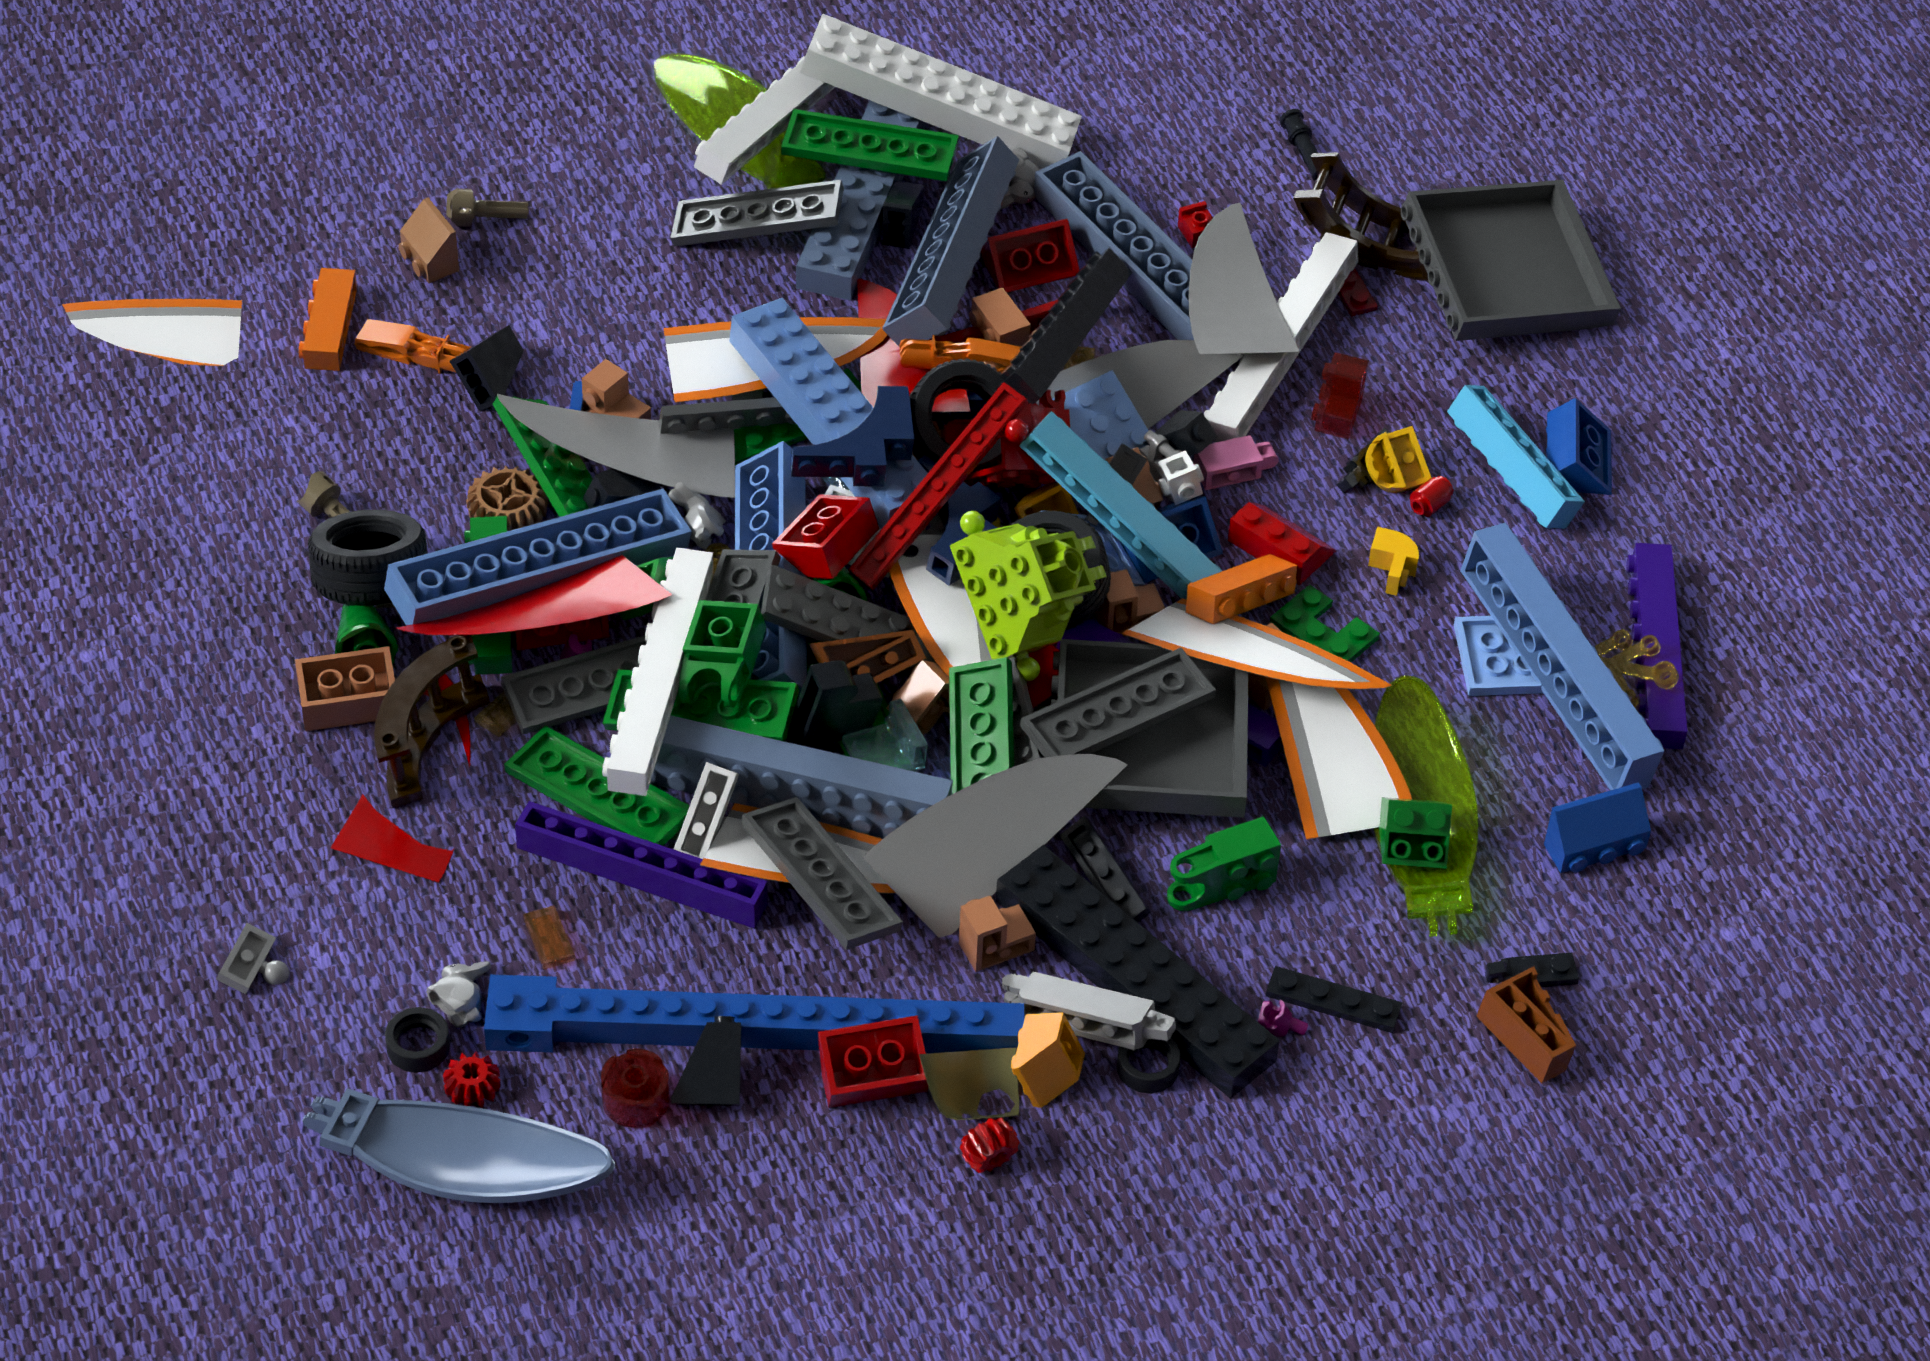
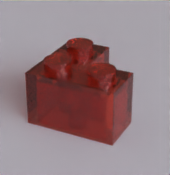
[1311,352,1369,439]

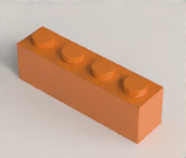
[298,268,357,371]
[1185,554,1297,624]

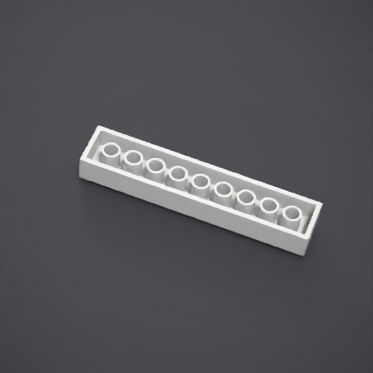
[800,14,1082,168]

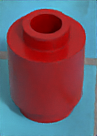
[1410,476,1454,517]

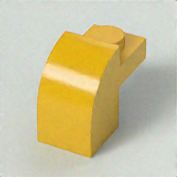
[1368,527,1419,596]

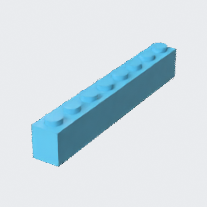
[1019,411,1222,599]

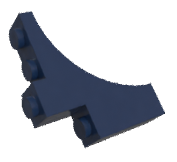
[790,386,914,487]
[917,455,1001,586]

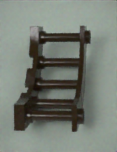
[1293,152,1428,280]
[374,635,490,808]

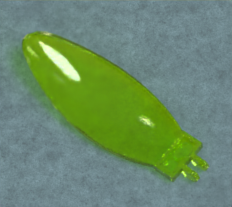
[653,53,826,189]
[1373,675,1478,937]

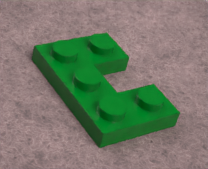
[1269,584,1380,662]

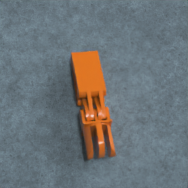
[354,319,471,374]
[899,335,1021,373]

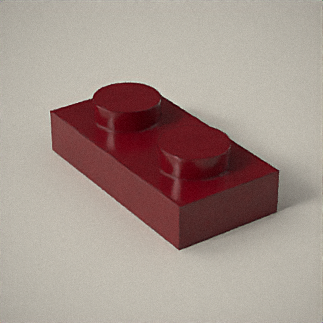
[1338,268,1378,317]

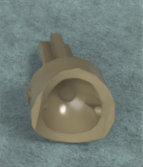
[446,188,529,227]
[296,471,350,518]

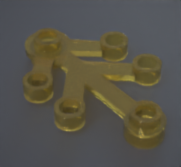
[1594,629,1679,707]

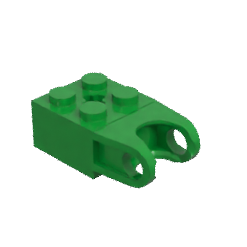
[679,600,767,707]
[1166,816,1281,911]

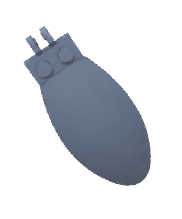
[302,1088,615,1203]

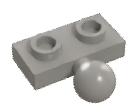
[216,923,290,994]

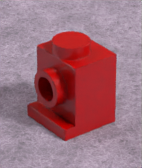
[1178,201,1213,248]

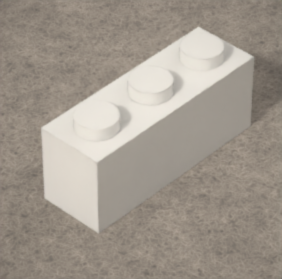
[674,762,739,859]

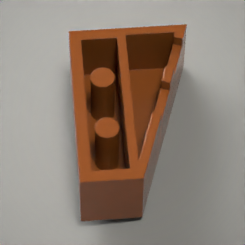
[809,630,926,683]
[1476,966,1576,1083]

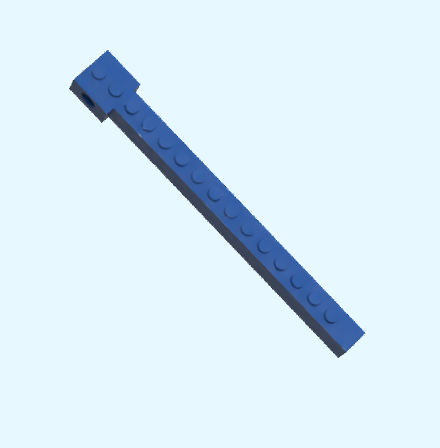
[484,974,1024,1054]

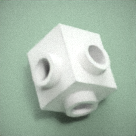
[1158,450,1204,505]

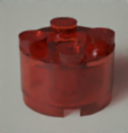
[601,1048,670,1128]

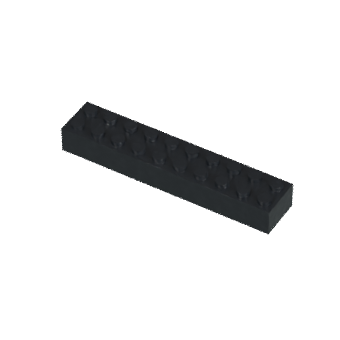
[996,845,1280,1099]

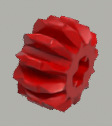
[443,1051,501,1108]
[959,1117,1020,1173]

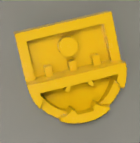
[1365,426,1432,493]

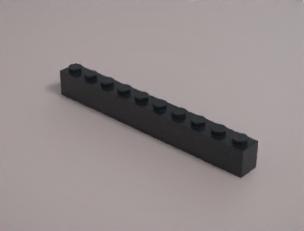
[996,248,1133,404]

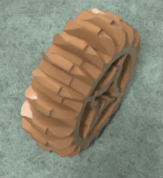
[466,465,549,531]

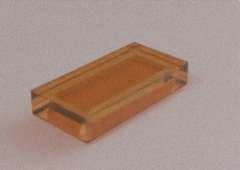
[523,905,575,970]

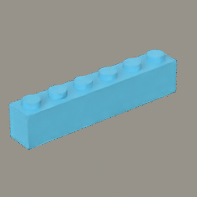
[1447,385,1585,529]

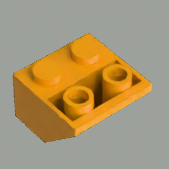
[1011,1012,1085,1108]

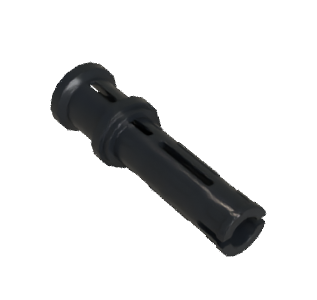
[1279,109,1318,180]

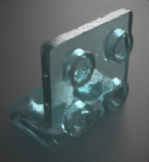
[842,698,928,771]

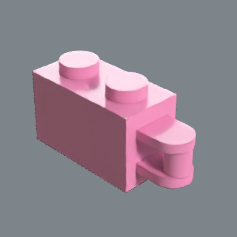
[1193,435,1279,490]

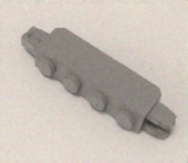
[1002,971,1176,1050]

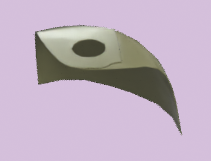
[919,1047,1019,1120]

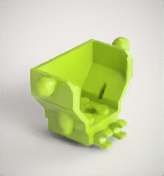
[949,511,1107,682]

